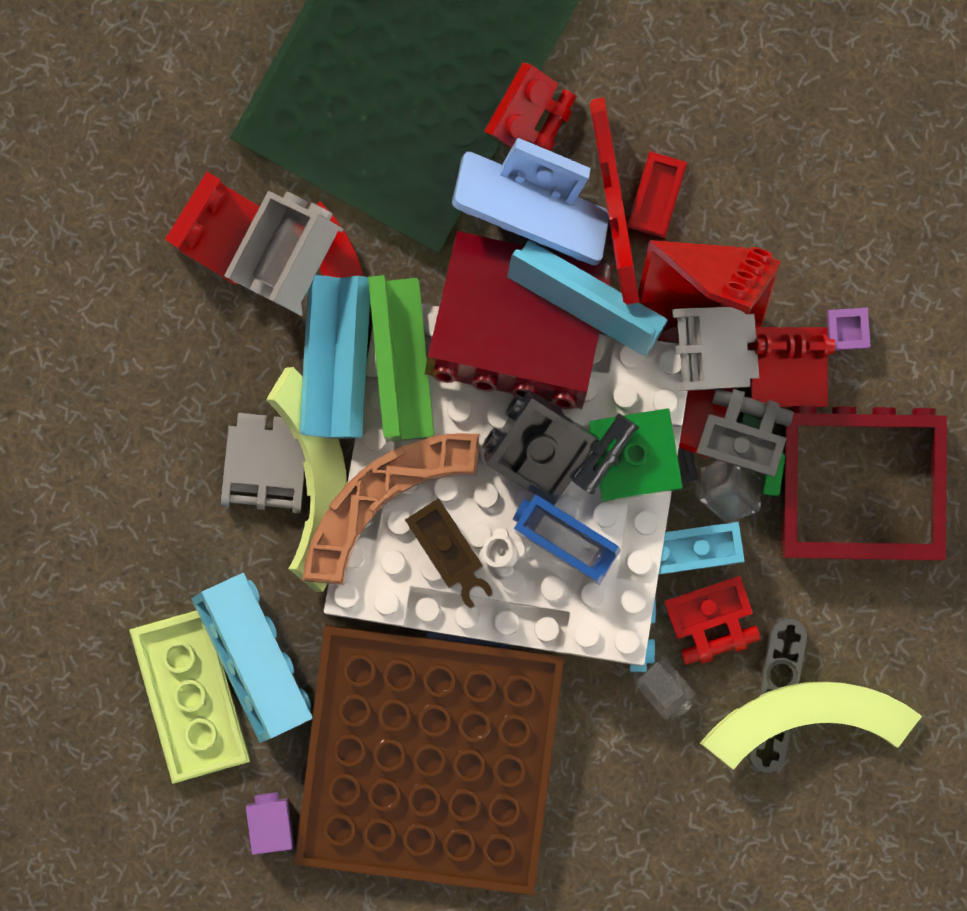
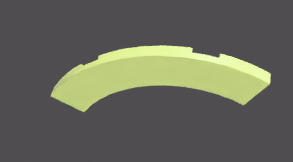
[266,367,347,592]
[699,681,922,770]

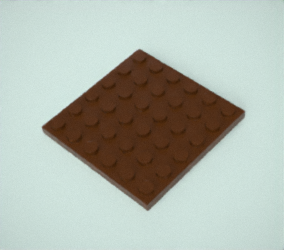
[294,624,565,895]

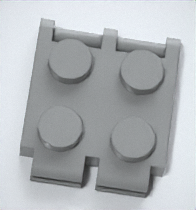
[673,307,759,391]
[221,413,306,514]

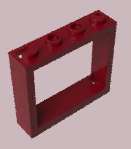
[781,406,947,561]

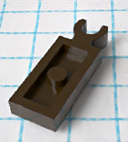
[405,498,493,609]

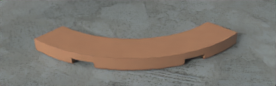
[302,433,480,585]

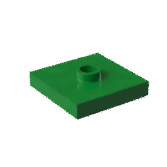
[589,408,683,502]

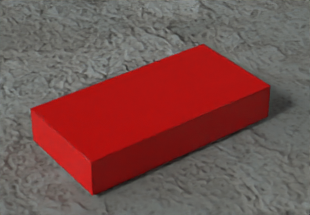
[627,151,687,239]

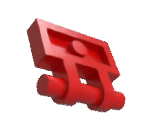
[484,62,577,151]
[663,576,761,666]

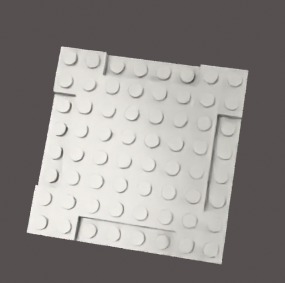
[324,304,688,667]

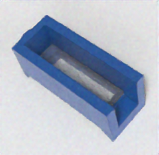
[513,494,621,585]

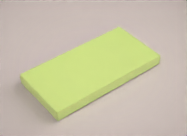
[130,610,250,784]

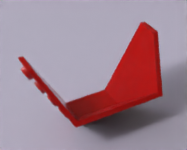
[638,240,781,459]

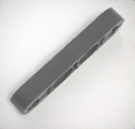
[748,618,807,773]

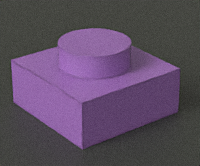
[826,308,871,351]

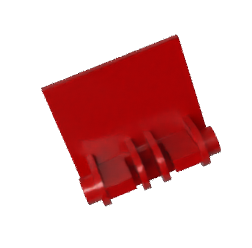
[750,327,835,407]

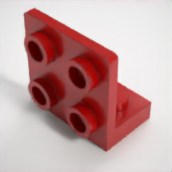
[165,171,260,285]

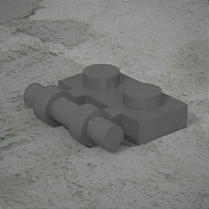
[696,389,794,477]

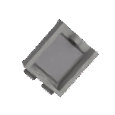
[224,191,344,317]

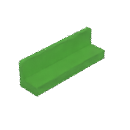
[368,275,434,442]

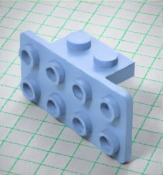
[452,138,609,265]

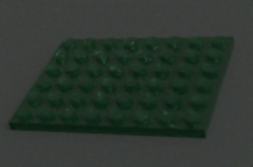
[230,0,581,255]

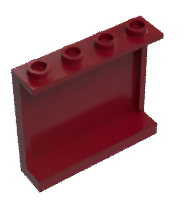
[425,231,613,409]

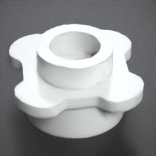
[479,528,526,577]

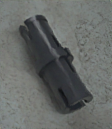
[572,413,640,495]

